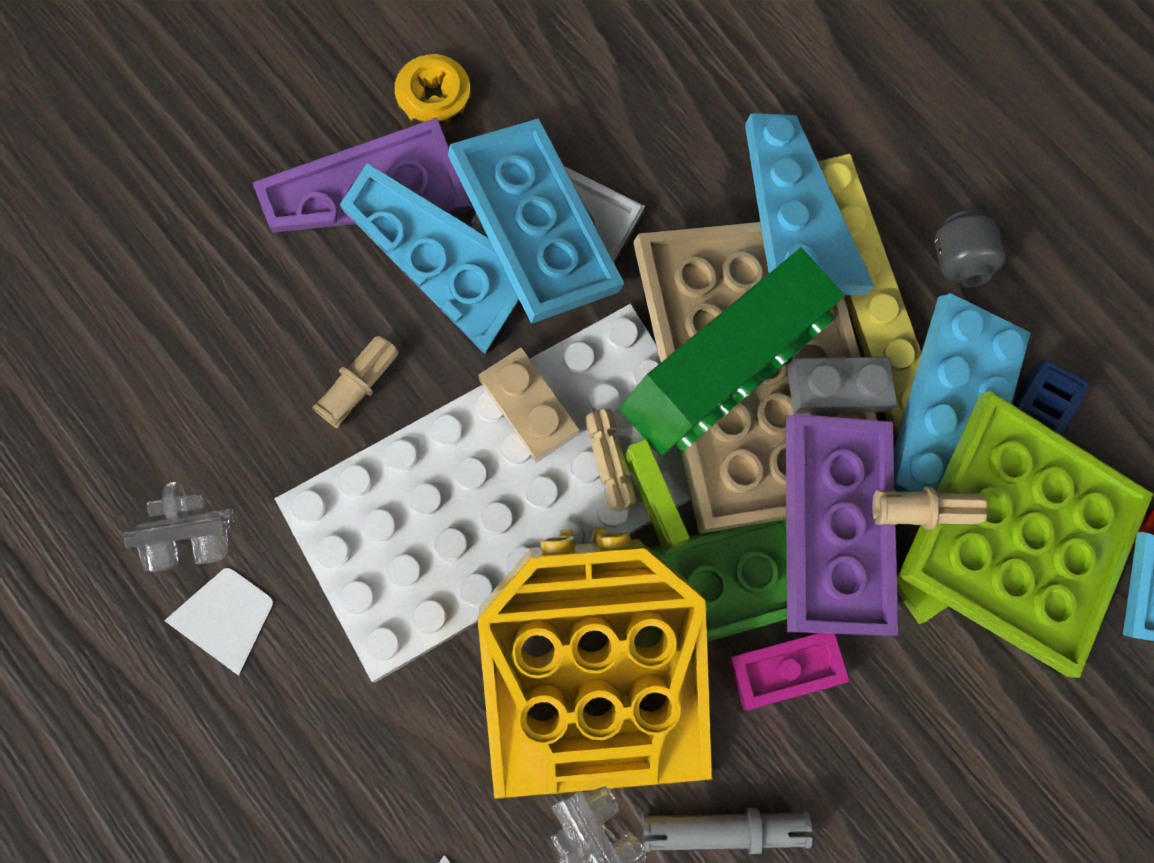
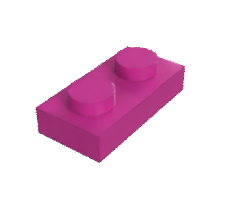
[728,633,850,711]

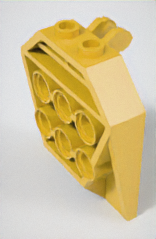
[478,527,712,799]

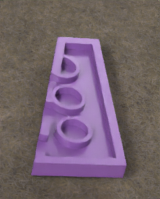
[252,118,472,233]

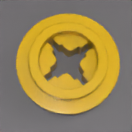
[395,54,471,124]

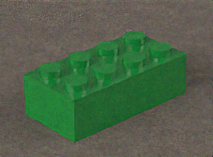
[619,247,845,457]

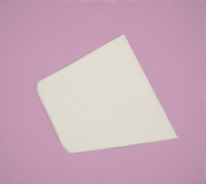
[164,568,273,676]

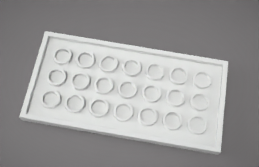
[274,304,691,683]

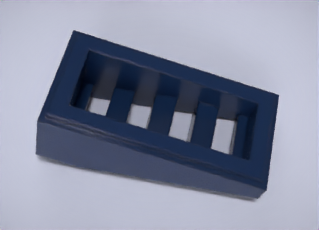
[1013,361,1090,435]

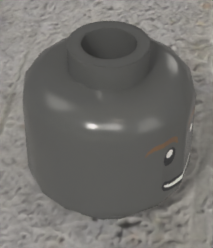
[934,210,1006,287]

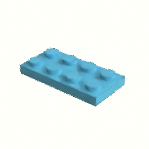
[448,118,625,324]
[893,293,1031,492]

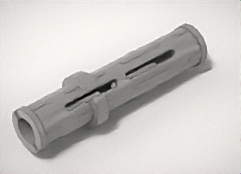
[642,808,812,854]

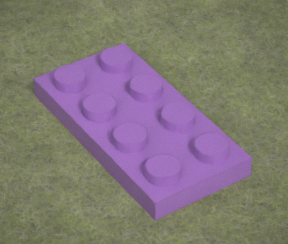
[786,414,898,636]

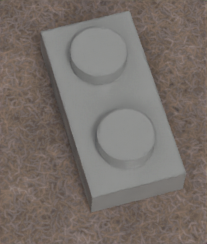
[787,357,897,414]

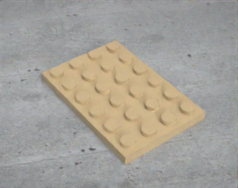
[633,222,896,534]

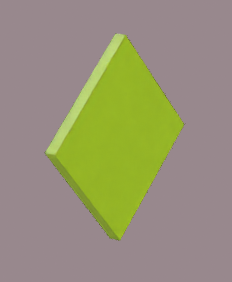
[898,391,1154,678]

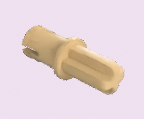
[312,336,398,429]
[872,486,988,530]

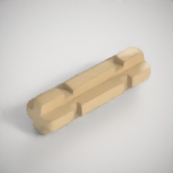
[586,409,637,511]

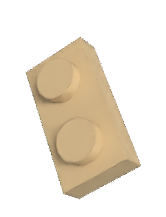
[478,347,579,463]

